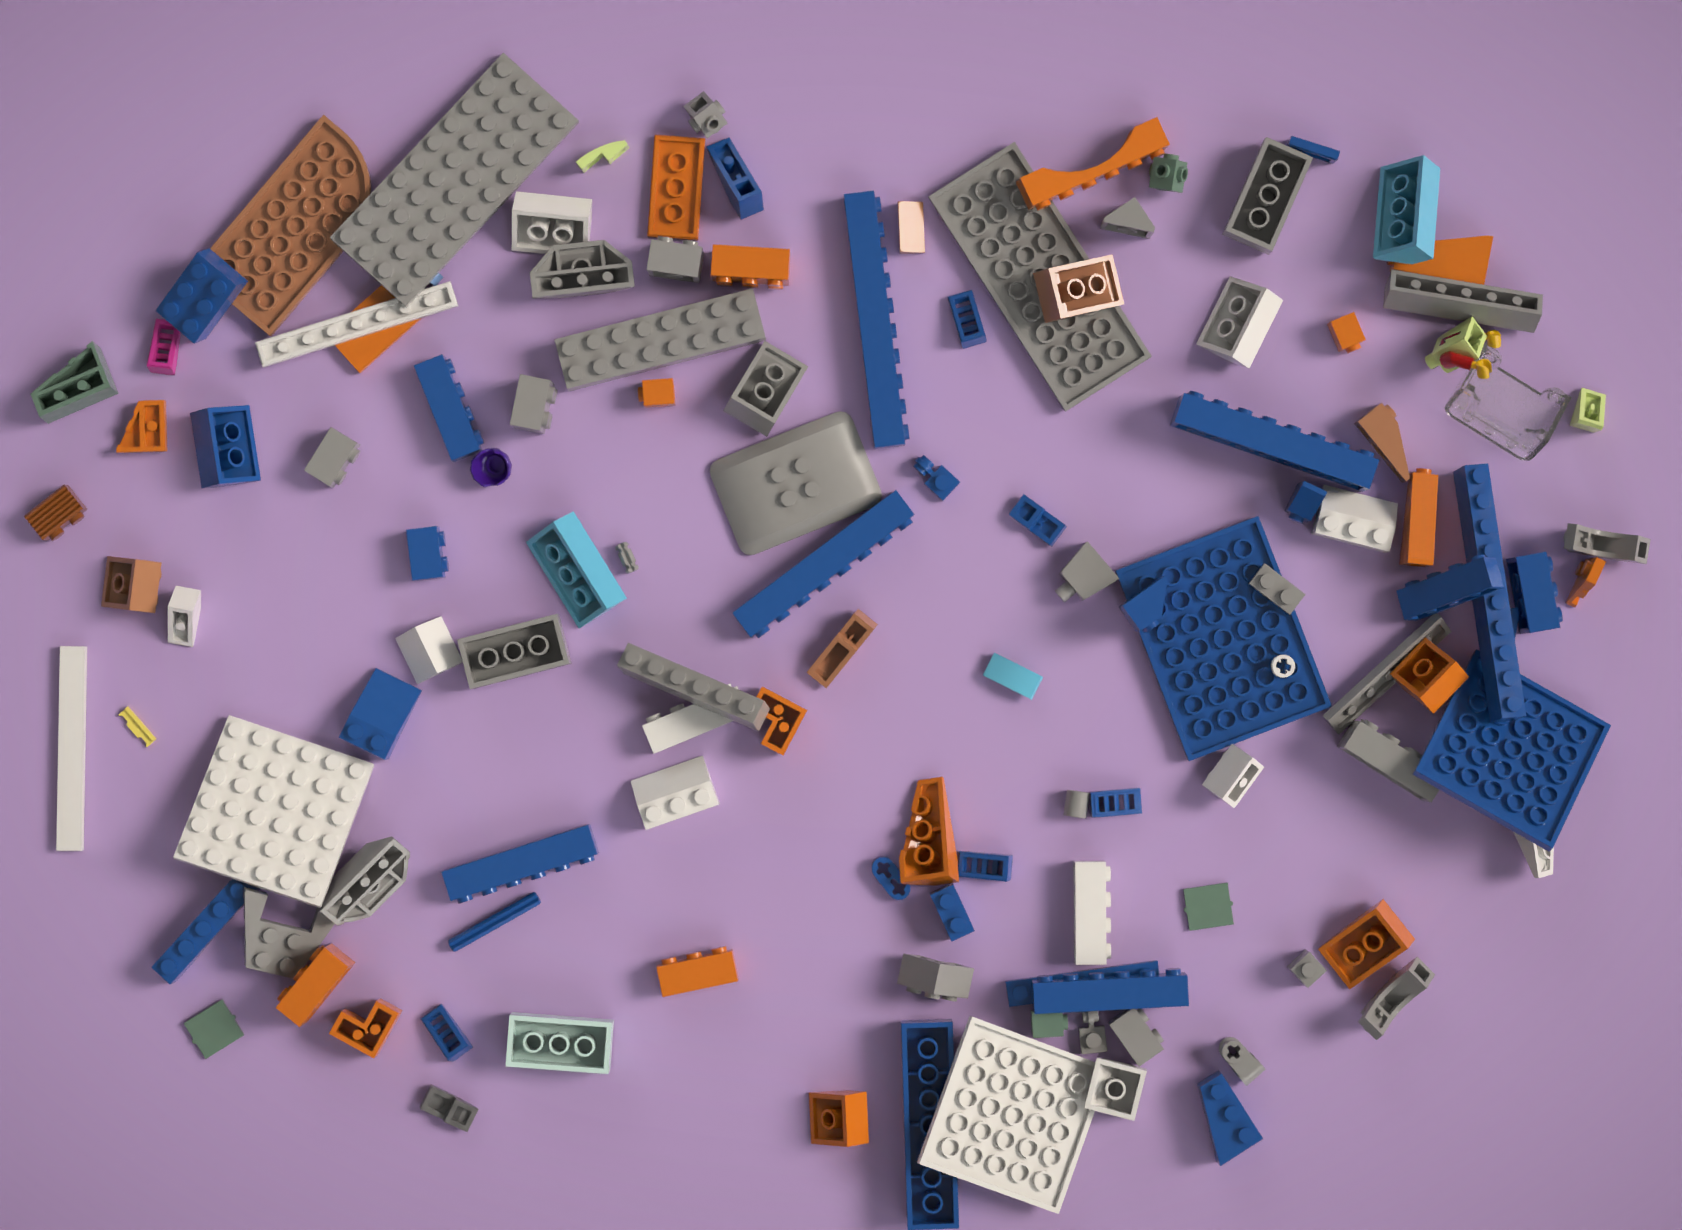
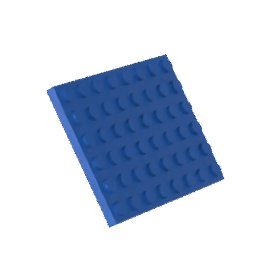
[1115,516,1332,761]

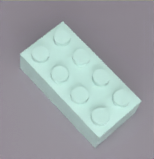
[505,1012,614,1074]

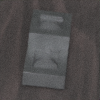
[420,1084,479,1132]

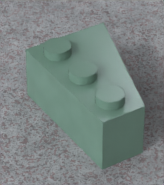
[31,341,119,424]

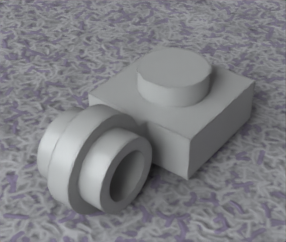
[1078,1011,1107,1054]

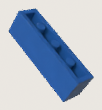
[414,354,484,462]
[1396,555,1504,621]

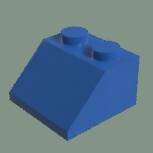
[1119,576,1168,633]

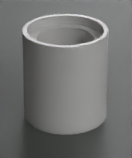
[1063,790,1090,818]

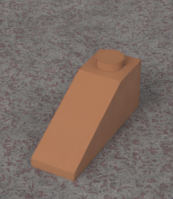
[1354,403,1410,483]

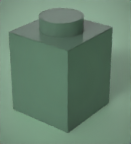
[1030,1010,1068,1038]

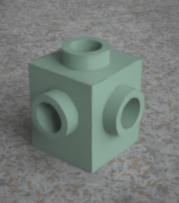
[1149,153,1188,193]

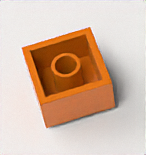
[1390,637,1469,714]

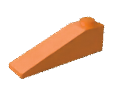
[899,777,959,886]

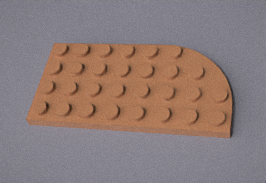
[210,115,371,337]

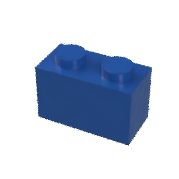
[406,526,449,581]
[930,883,975,942]

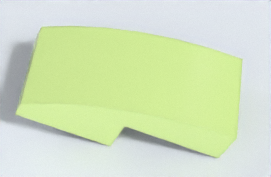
[576,140,629,173]

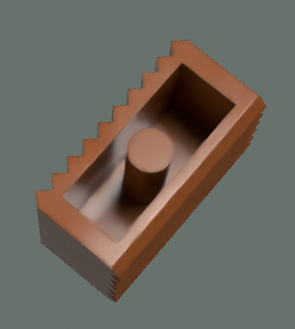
[24,484,87,541]

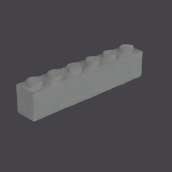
[1383,269,1543,333]
[617,643,770,731]

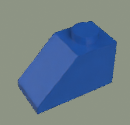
[1285,481,1327,524]

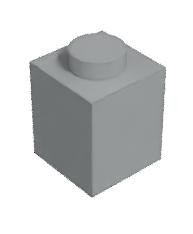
[1287,949,1327,988]

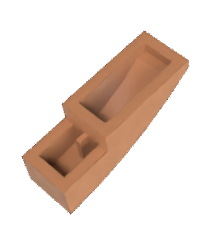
[806,609,878,688]

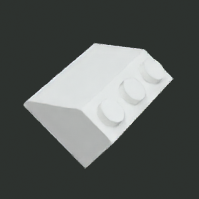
[512,191,592,254]
[1196,276,1283,368]
[1311,485,1398,553]
[631,756,720,830]

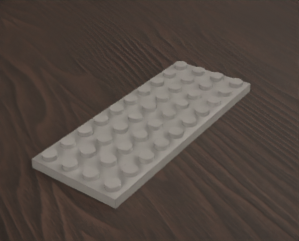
[330,53,579,308]
[928,142,1152,412]

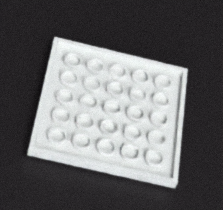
[173,715,374,908]
[917,1016,1096,1214]

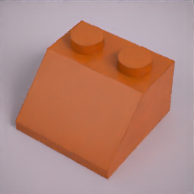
[809,1090,869,1147]

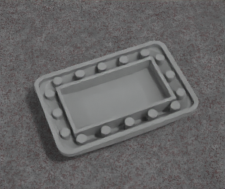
[710,411,882,555]

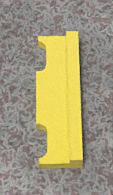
[119,706,157,747]

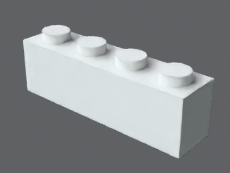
[642,683,739,754]
[1073,861,1111,965]

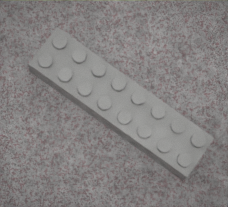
[554,288,766,392]

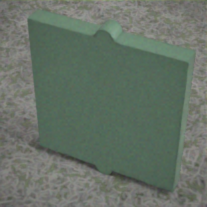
[1183,882,1234,931]
[184,999,244,1059]

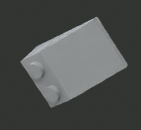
[723,341,808,436]

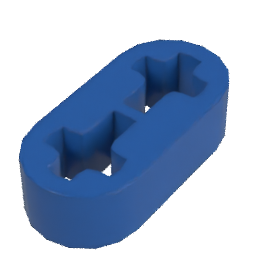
[872,857,910,900]

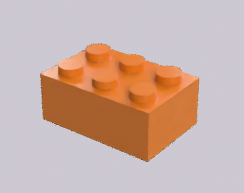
[711,244,791,290]
[276,943,356,1027]

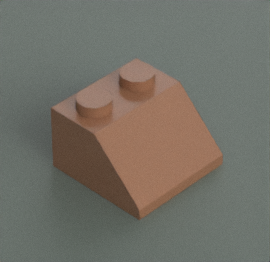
[101,556,162,613]

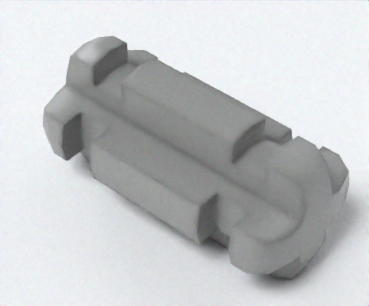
[615,542,639,573]

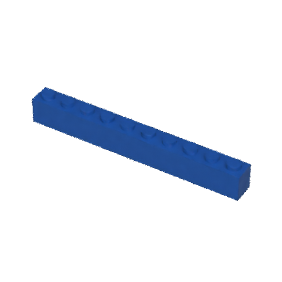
[844,190,910,449]
[1453,463,1526,723]

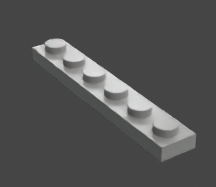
[1323,614,1452,734]

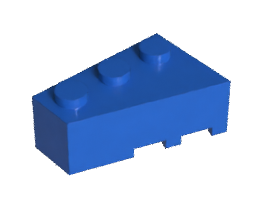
[1197,1070,1263,1166]

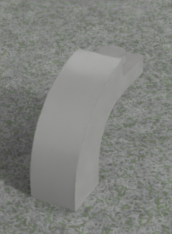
[1564,523,1651,564]
[1358,957,1435,1040]

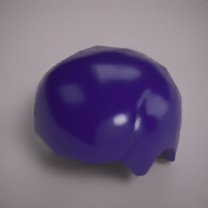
[470,448,512,487]

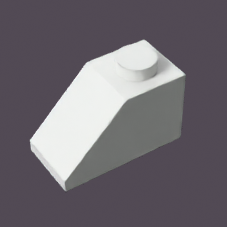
[168,586,201,647]

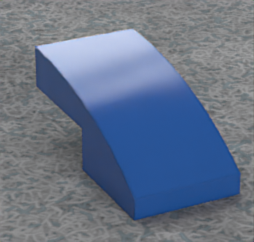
[1009,494,1067,547]

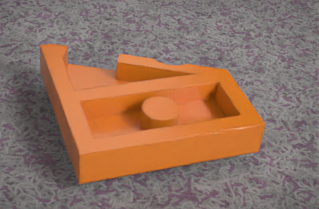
[116,400,167,453]
[1565,557,1606,607]

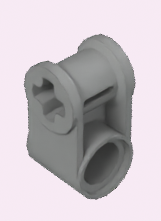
[1219,1037,1266,1086]

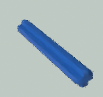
[448,892,541,952]

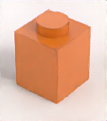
[1327,312,1366,354]
[638,378,676,408]

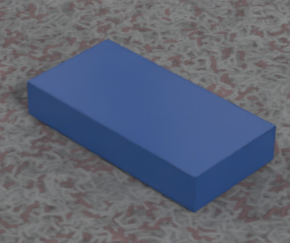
[1286,136,1340,164]

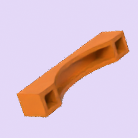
[1016,117,1170,211]

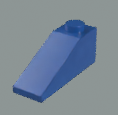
[706,137,764,220]

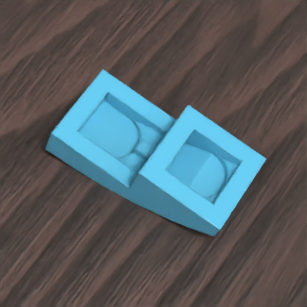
[983,653,1043,700]

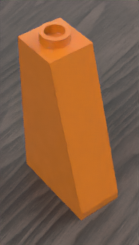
[1387,235,1493,285]
[1399,468,1438,567]

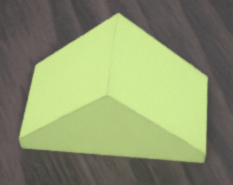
[1570,388,1606,433]

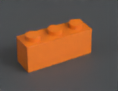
[656,946,739,997]

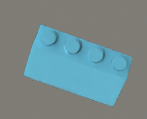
[1373,155,1440,264]
[526,511,627,629]

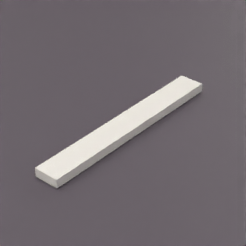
[255,281,458,367]
[56,646,87,851]

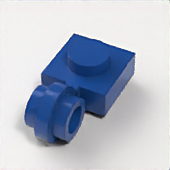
[913,455,960,501]

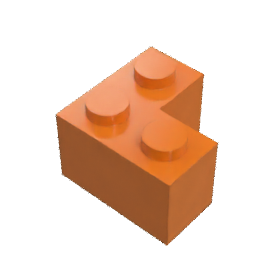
[756,686,807,756]
[329,998,403,1058]

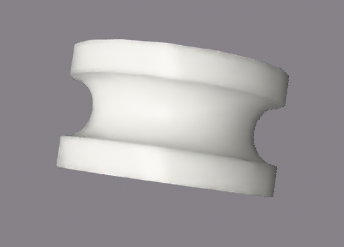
[1271,655,1295,678]

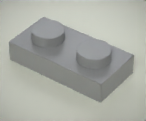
[1248,563,1306,615]

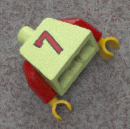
[1425,317,1501,379]

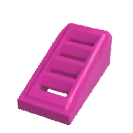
[147,318,181,375]

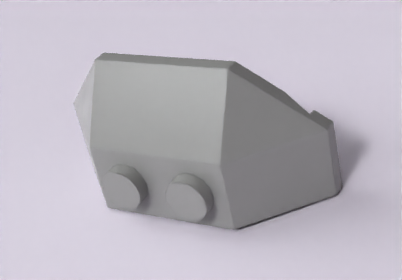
[530,240,635,298]
[319,836,410,926]

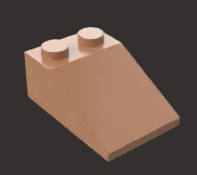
[1033,254,1124,323]

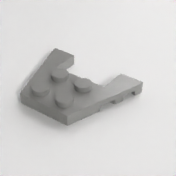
[243,887,335,979]

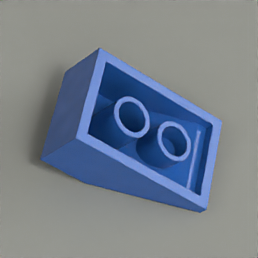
[339,668,422,760]

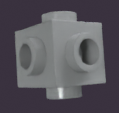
[683,91,727,138]

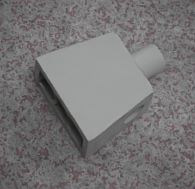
[1055,541,1119,602]

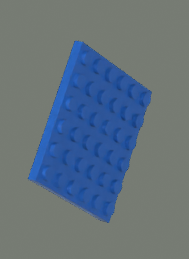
[1413,649,1611,852]

